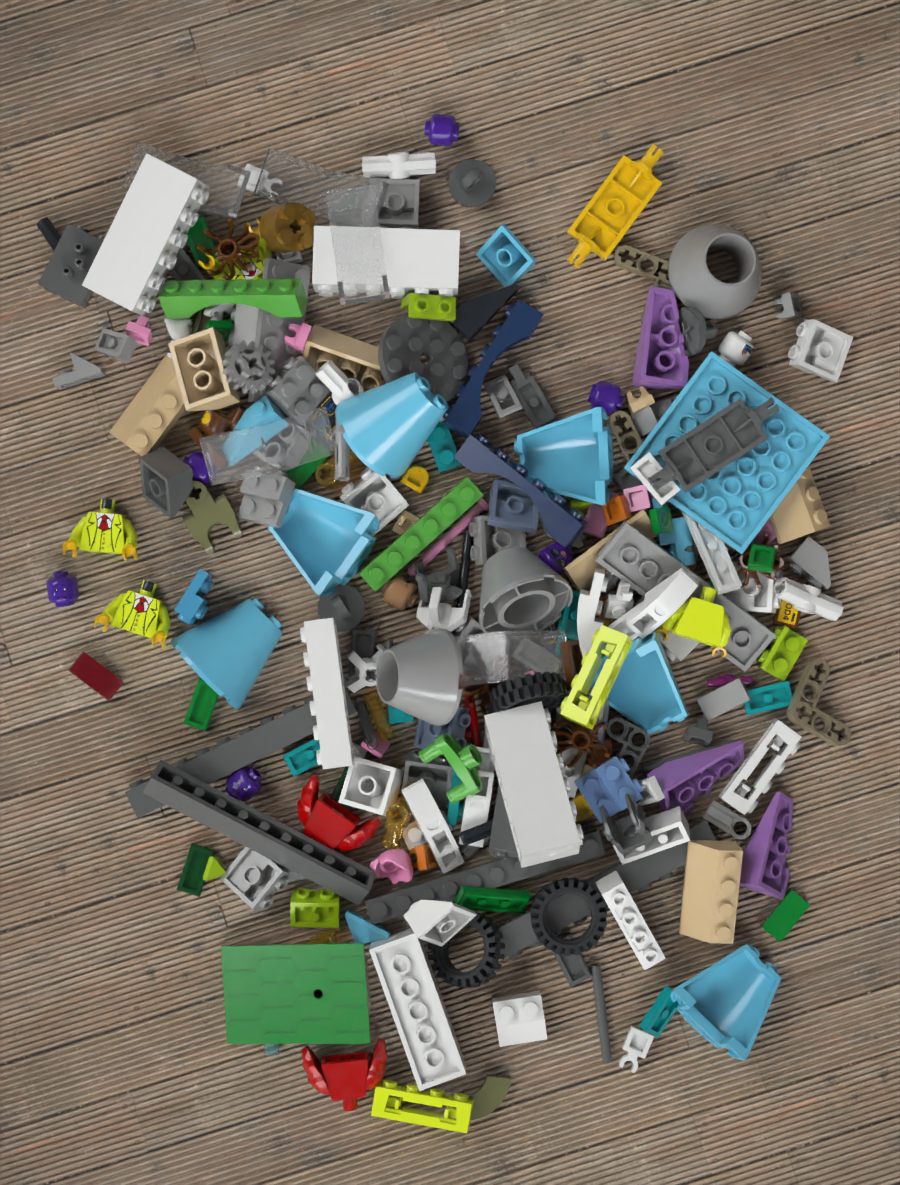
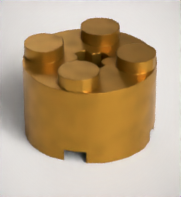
[259,202,315,253]

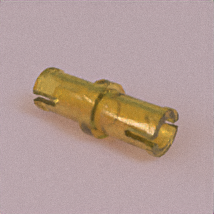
[363,691,396,742]

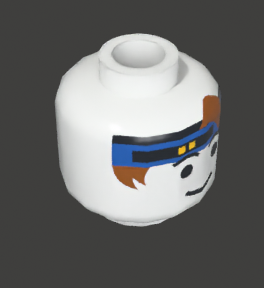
[718,330,754,367]

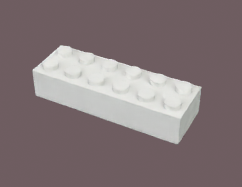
[300,618,355,769]

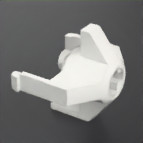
[416,587,473,633]
[343,644,385,693]

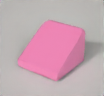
[361,731,390,758]

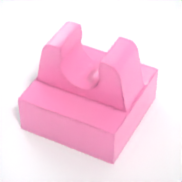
[125,315,153,347]
[284,323,312,355]
[623,485,653,514]

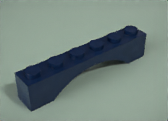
[442,300,543,439]
[454,433,588,548]

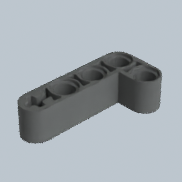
[605,717,650,779]

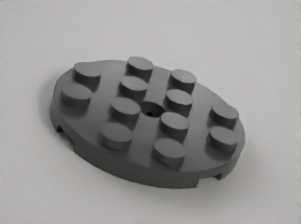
[378,313,468,402]

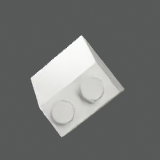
[339,756,404,818]
[403,900,477,947]
[492,990,547,1047]

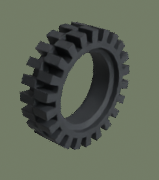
[489,672,567,713]
[530,877,607,956]
[428,912,505,988]

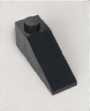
[448,283,519,342]

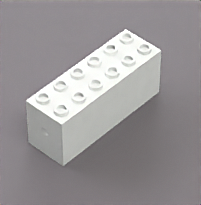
[82,153,210,317]
[312,226,460,299]
[484,701,584,868]
[369,928,466,1091]

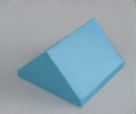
[476,224,536,287]

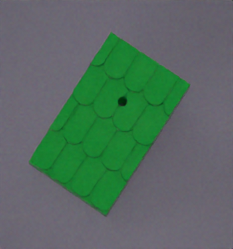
[221,942,371,1044]

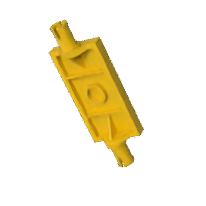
[567,144,664,269]

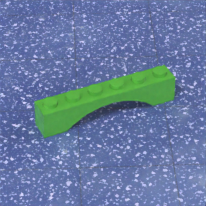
[158,278,308,319]
[358,477,483,592]

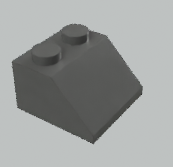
[139,447,193,518]

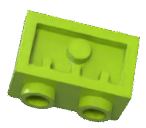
[401,293,456,322]
[758,625,808,682]
[290,888,340,928]

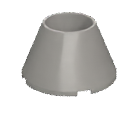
[668,224,762,319]
[479,547,573,639]
[376,628,463,726]

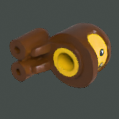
[199,404,246,438]

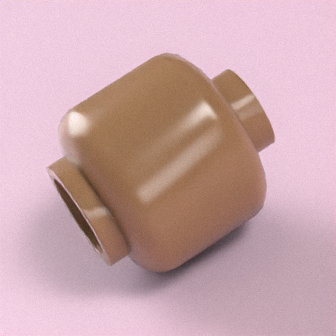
[382,575,419,610]

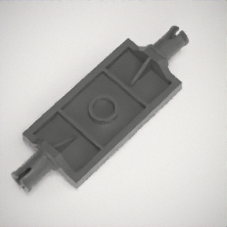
[647,397,780,493]

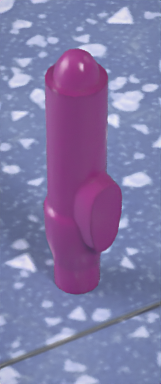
[707,674,755,688]

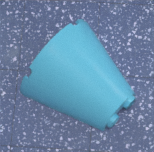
[336,372,449,479]
[514,407,613,505]
[268,488,379,596]
[171,598,283,710]
[589,630,689,735]
[670,944,782,1061]

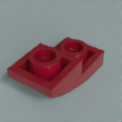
[68,652,124,701]

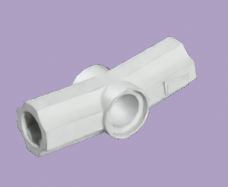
[362,152,436,179]
[315,360,364,405]
[773,577,844,621]

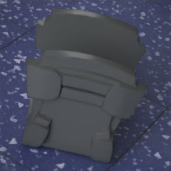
[599,794,653,854]

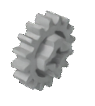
[222,340,275,394]

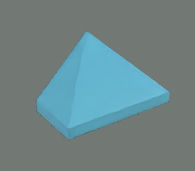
[345,909,391,944]

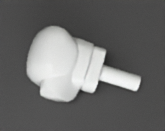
[161,306,193,340]

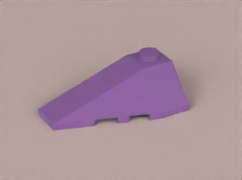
[632,286,689,390]
[647,741,745,814]
[740,792,793,899]

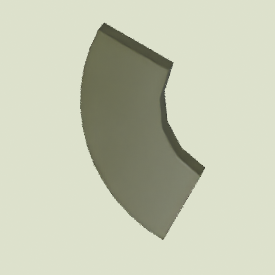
[467,1074,511,1121]

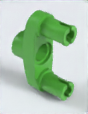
[419,733,483,804]

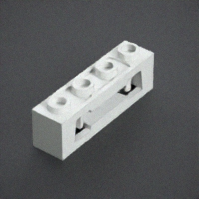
[718,719,801,815]
[595,871,666,970]

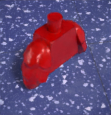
[297,775,381,851]
[301,1038,388,1111]

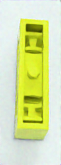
[560,625,634,730]
[371,1080,474,1133]

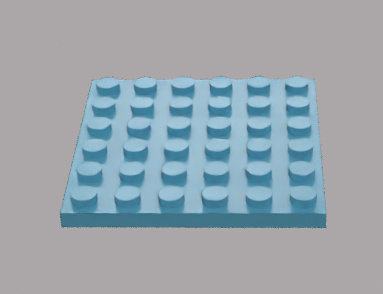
[624,351,830,555]

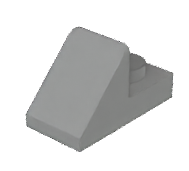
[94,328,137,364]
[52,352,105,390]
[483,374,523,418]
[630,398,672,440]

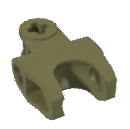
[182,481,243,555]

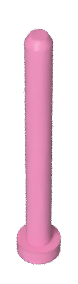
[407,497,489,577]

